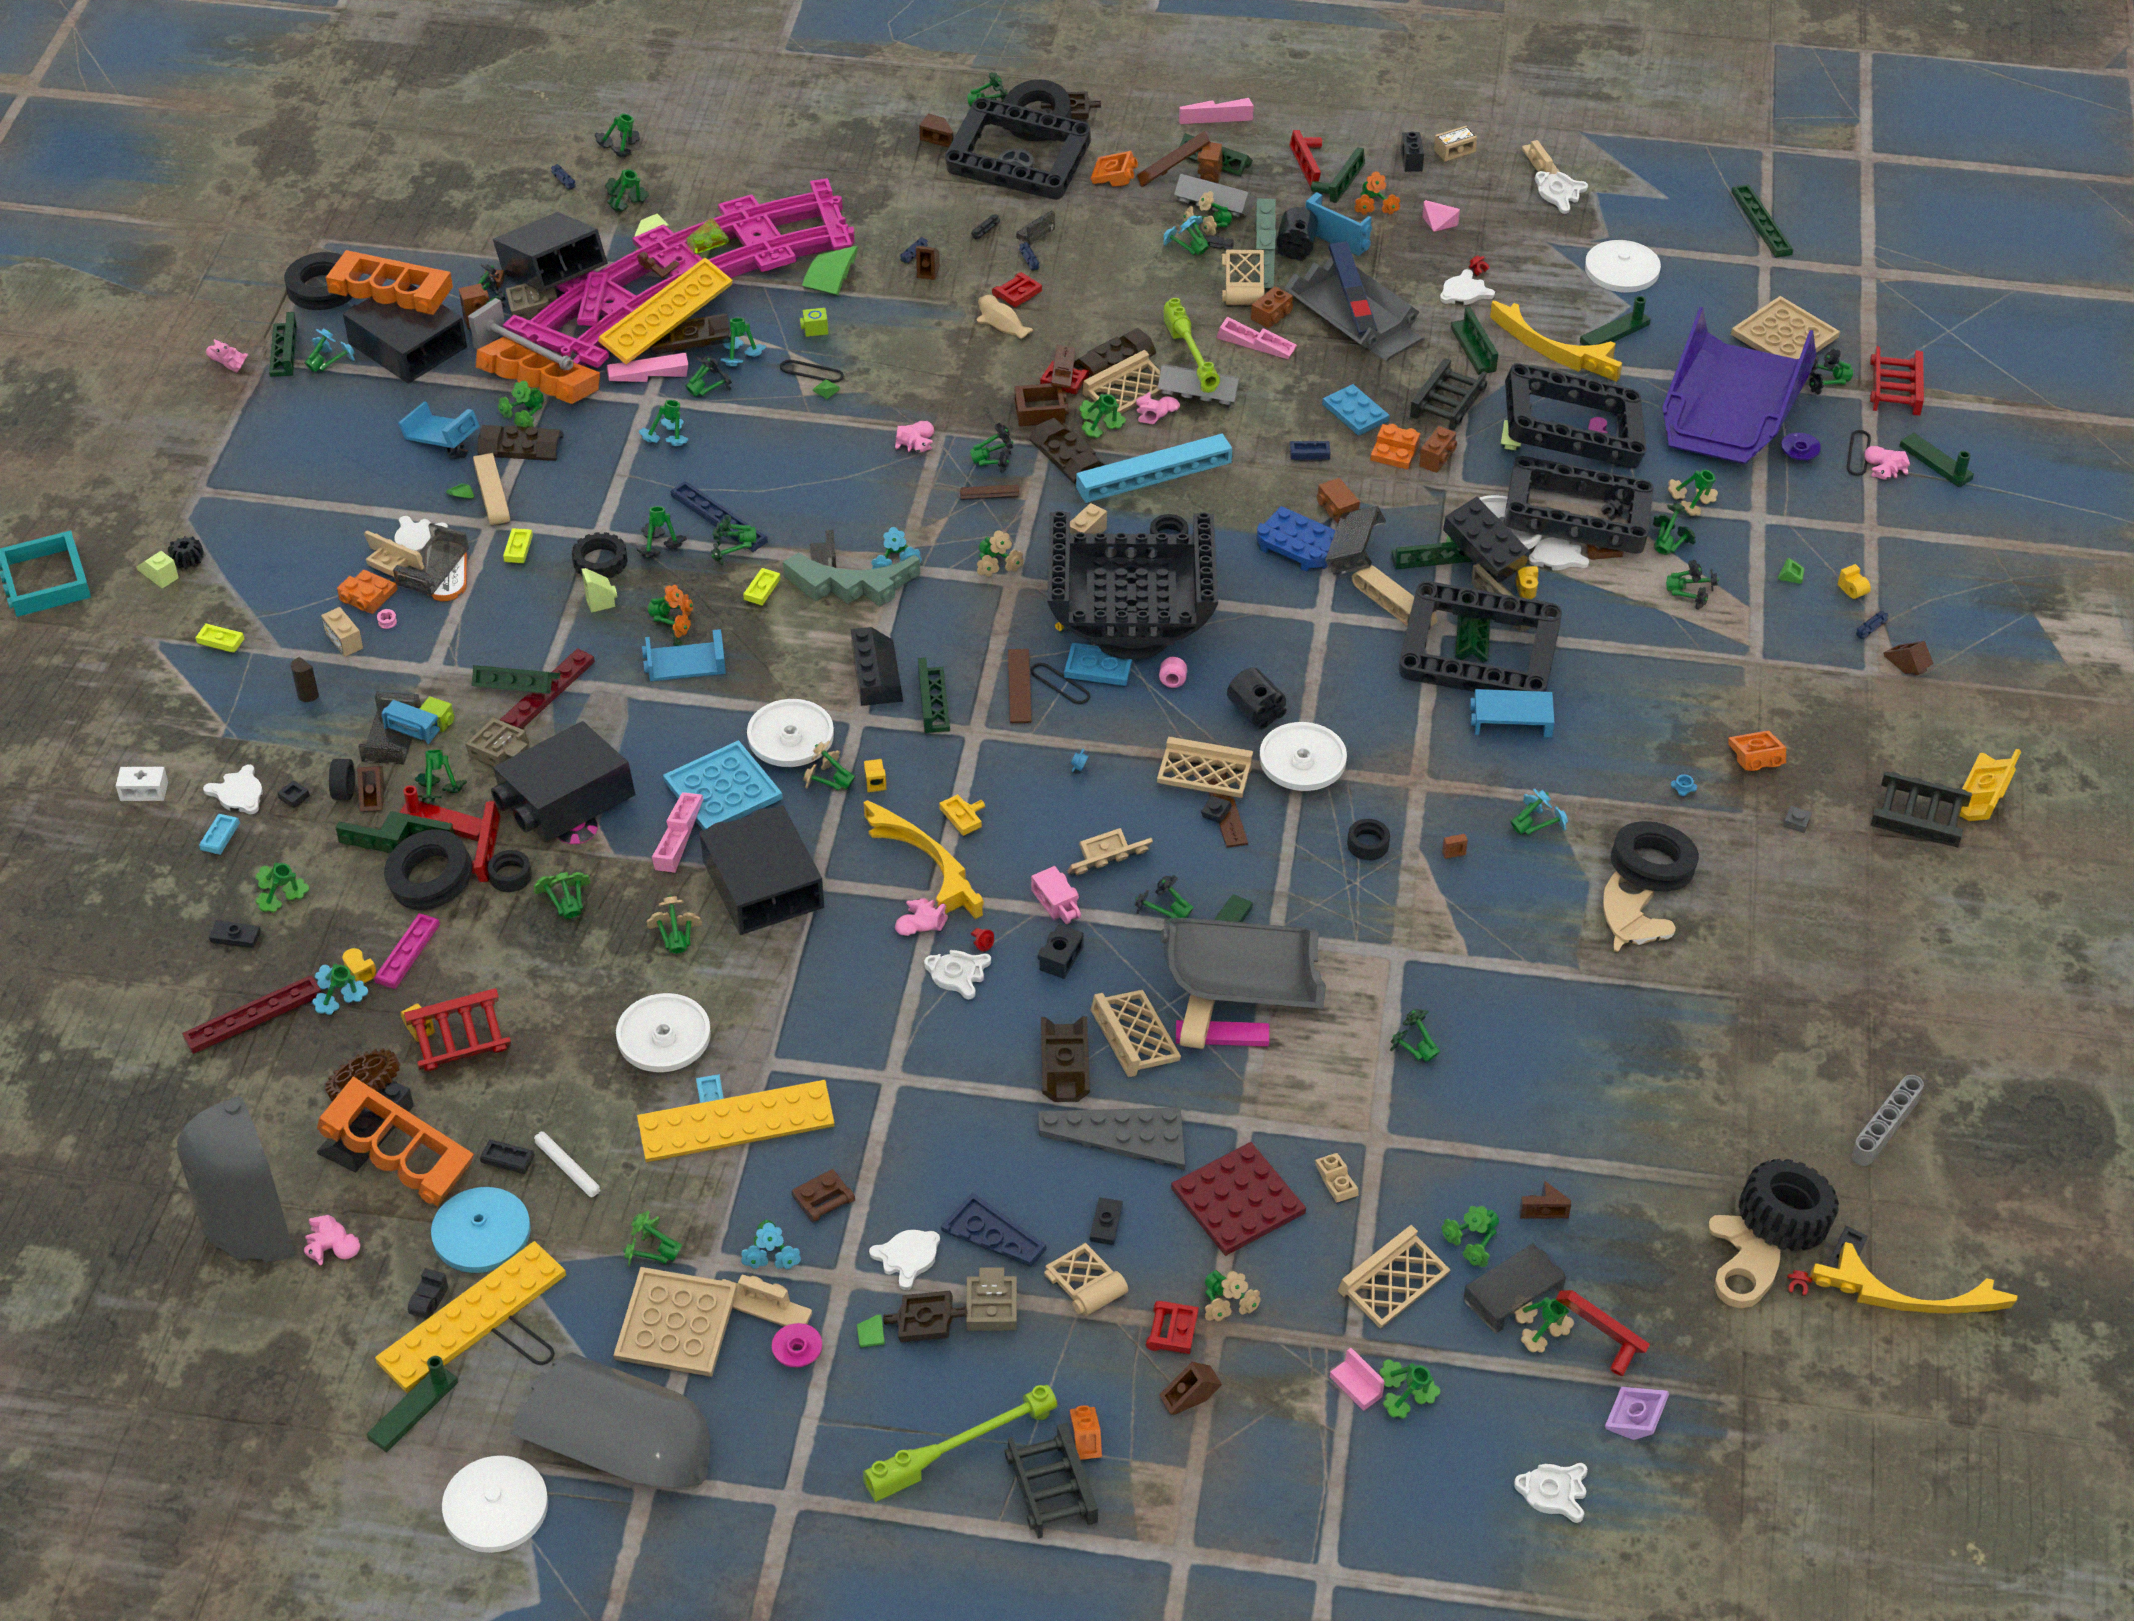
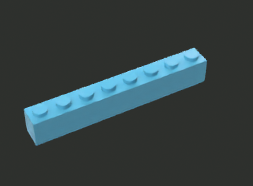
[1076,433,1232,503]

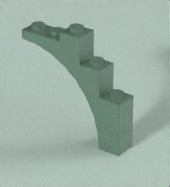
[1255,198,1276,289]
[783,552,920,607]

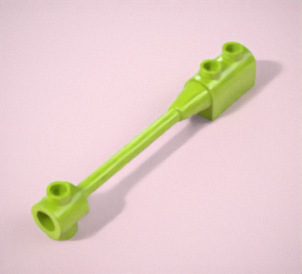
[1164,298,1220,393]
[863,1384,1058,1502]

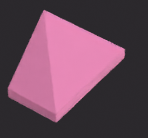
[1422,200,1460,232]

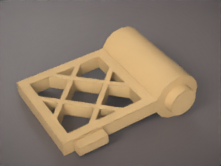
[1222,250,1264,306]
[1044,1243,1128,1316]

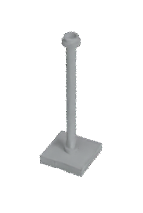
[468,298,574,370]

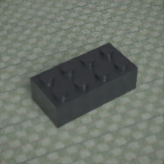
[1443,496,1530,583]

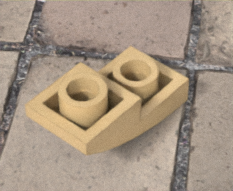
[1315,1153,1359,1203]

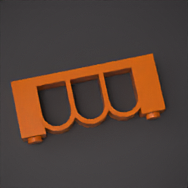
[326,250,453,315]
[476,337,600,404]
[317,1076,474,1207]

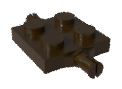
[1041,91,1101,120]
[883,1290,968,1342]

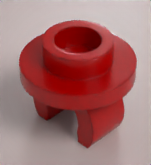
[1469,255,1489,276]
[970,928,994,952]
[1787,1270,1812,1296]

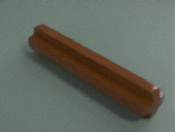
[960,484,1019,499]

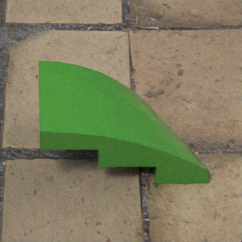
[802,246,858,296]

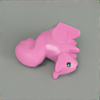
[206,339,248,373]
[1136,392,1180,424]
[895,421,934,453]
[1864,446,1910,480]
[895,898,948,936]
[304,1215,360,1265]

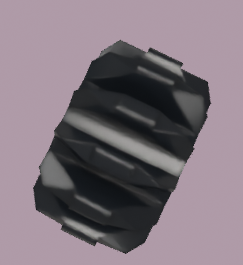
[167,536,204,569]

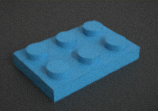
[1322,384,1390,436]
[1064,643,1133,686]

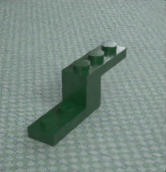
[335,811,454,854]

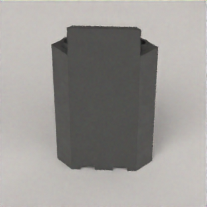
[1284,256,1424,361]

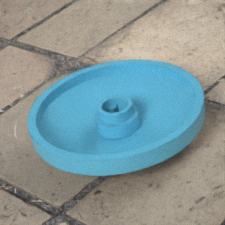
[431,1187,531,1273]

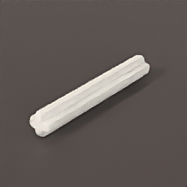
[534,1131,600,1197]

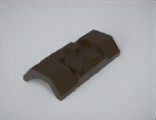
[652,313,731,354]
[1073,328,1156,376]
[1030,418,1105,484]
[478,425,564,461]
[1041,1016,1090,1102]

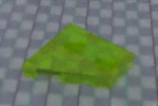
[686,218,729,254]

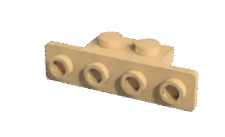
[1522,140,1559,175]
[364,531,425,577]
[1067,828,1153,875]
[722,1274,812,1327]

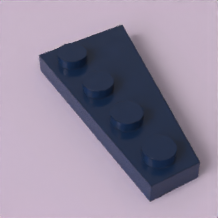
[941,1192,1047,1267]

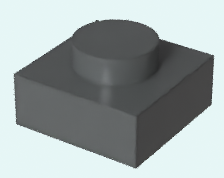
[1783,806,1812,833]

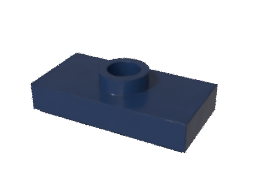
[1290,441,1331,460]

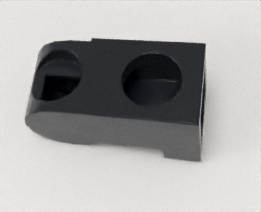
[408,1268,449,1319]

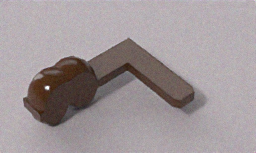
[637,252,679,278]

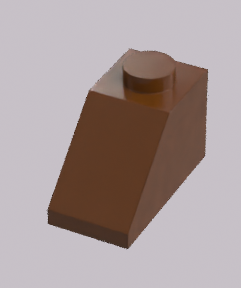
[919,114,953,148]
[916,246,940,280]
[1883,641,1934,675]
[357,766,384,811]
[1159,1362,1222,1415]

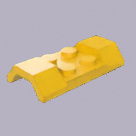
[1960,749,2021,821]

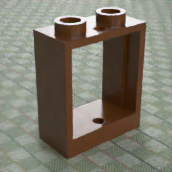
[1014,383,1069,426]

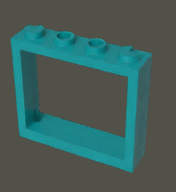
[0,530,91,617]

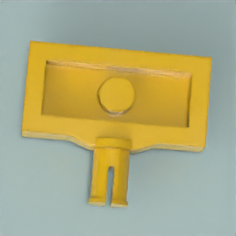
[939,794,985,836]

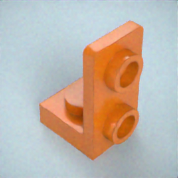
[1070,1405,1102,1460]

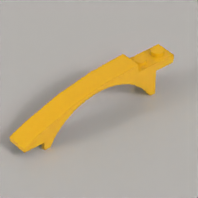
[1490,300,1622,382]
[864,800,984,919]
[1810,1242,2017,1314]

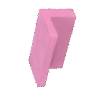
[1330,1348,1384,1411]

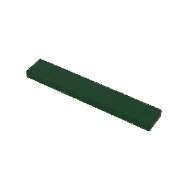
[1731,184,1793,258]

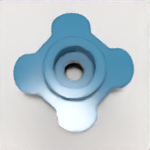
[1070,749,1088,772]
[1671,775,1697,796]

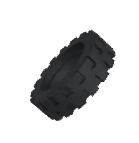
[572,532,628,578]

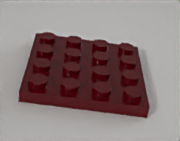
[1171,1142,1306,1256]

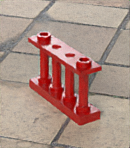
[1870,346,1924,416]
[404,988,511,1072]

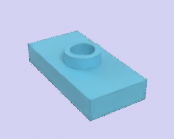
[199,814,240,855]
[696,1074,724,1103]

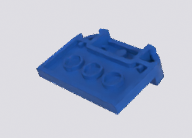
[1257,506,1350,571]

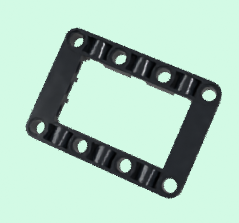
[945,97,1091,200]
[1505,363,1647,468]
[1503,456,1654,554]
[1399,581,1562,692]

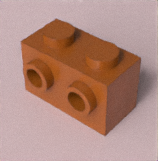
[1197,142,1222,184]
[458,283,489,330]
[1251,287,1293,329]
[1419,426,1457,473]
[1317,478,1360,524]

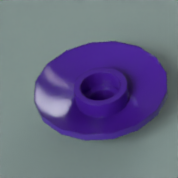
[1781,432,1821,460]

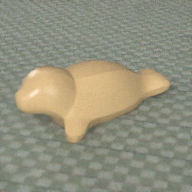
[977,294,1034,339]

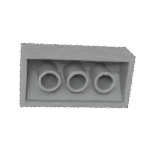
[1174,174,1257,218]
[1158,364,1240,405]

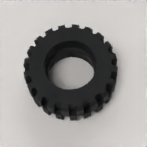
[1738,1159,1839,1251]

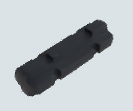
[971,214,1000,239]
[1203,234,1234,250]

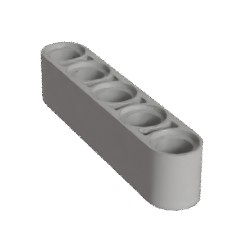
[1852,1075,1924,1166]

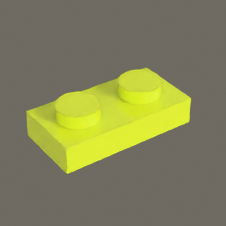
[503,528,533,563]
[743,568,781,605]
[196,624,244,653]

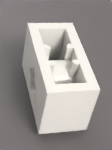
[116,767,168,801]

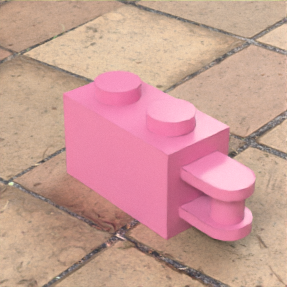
[1031,866,1081,924]

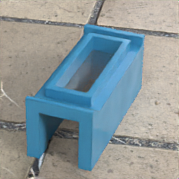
[382,700,440,744]

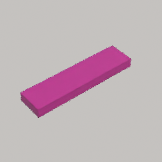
[577,272,608,326]
[374,913,440,989]
[1176,1020,1269,1047]

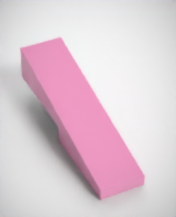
[1179,98,1254,124]
[1216,317,1297,359]
[607,353,688,382]
[652,792,703,873]

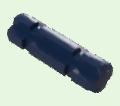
[551,164,576,189]
[900,237,928,263]
[1019,242,1040,270]
[1856,610,1889,638]

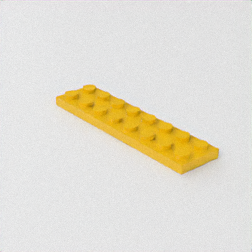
[598,258,733,365]
[637,1080,834,1162]
[375,1241,566,1393]

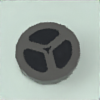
[998,148,1034,168]

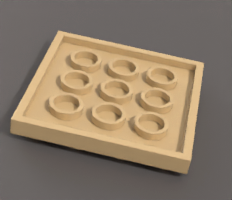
[1731,296,1840,359]
[613,1267,738,1377]

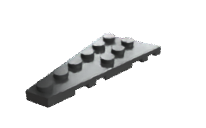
[1038,1107,1185,1170]

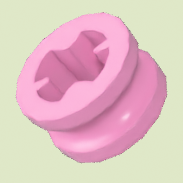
[377,609,397,629]

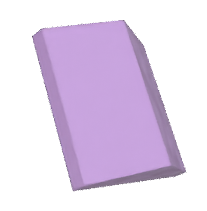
[1605,1387,1669,1440]

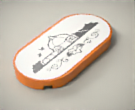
[424,540,467,601]

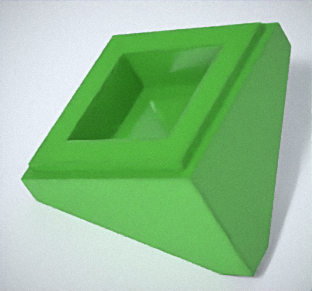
[813,379,840,399]
[446,483,474,499]
[1778,558,1805,584]
[857,1315,885,1348]

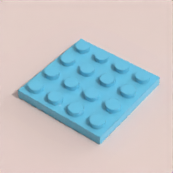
[663,740,783,830]

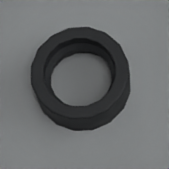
[1150,514,1189,534]
[329,759,355,800]
[1347,819,1390,860]
[487,850,532,892]

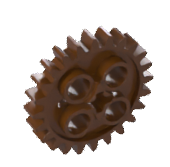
[325,1048,400,1101]

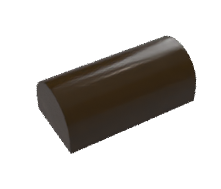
[290,657,319,702]

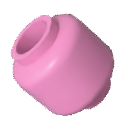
[1159,657,1187,688]

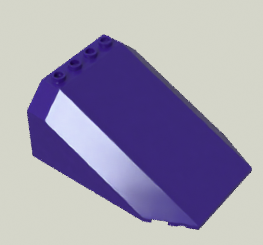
[1662,307,1817,464]

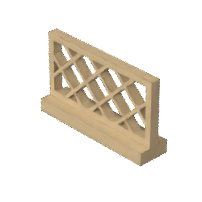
[1082,350,1162,414]
[1157,737,1253,798]
[1091,990,1181,1077]
[1337,1225,1451,1329]

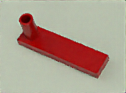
[1289,130,1322,187]
[399,785,483,842]
[472,801,501,882]
[1556,1290,1650,1376]

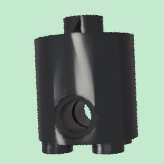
[1276,207,1318,261]
[1227,667,1287,730]

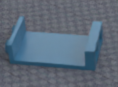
[1305,192,1372,256]
[398,402,480,448]
[642,629,726,682]
[1470,689,1554,738]

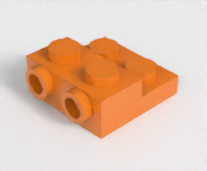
[1090,151,1138,187]
[1370,424,1421,469]
[337,570,398,614]
[1728,730,1786,771]

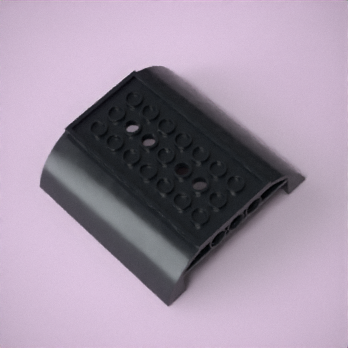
[1047,511,1218,645]

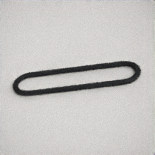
[780,359,844,383]
[1847,430,1871,475]
[1031,662,1090,704]
[491,1315,554,1365]

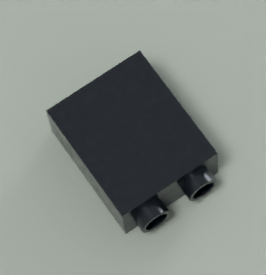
[493,212,608,292]
[343,284,467,384]
[491,721,636,843]
[700,805,825,935]

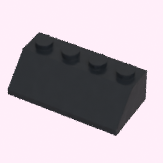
[851,627,903,706]
[317,1080,414,1173]

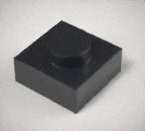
[277,780,310,808]
[1201,796,1232,823]

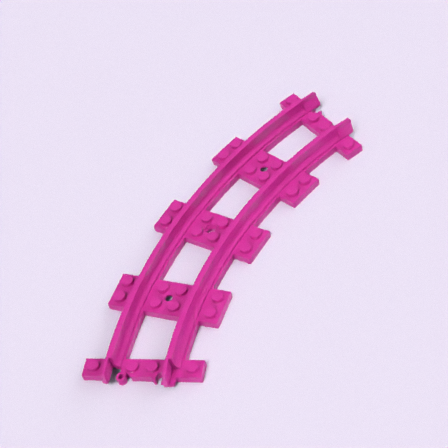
[503,178,855,368]

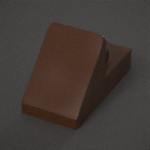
[1519,1181,1571,1219]

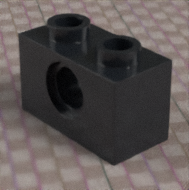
[1400,131,1424,172]
[1037,924,1084,979]

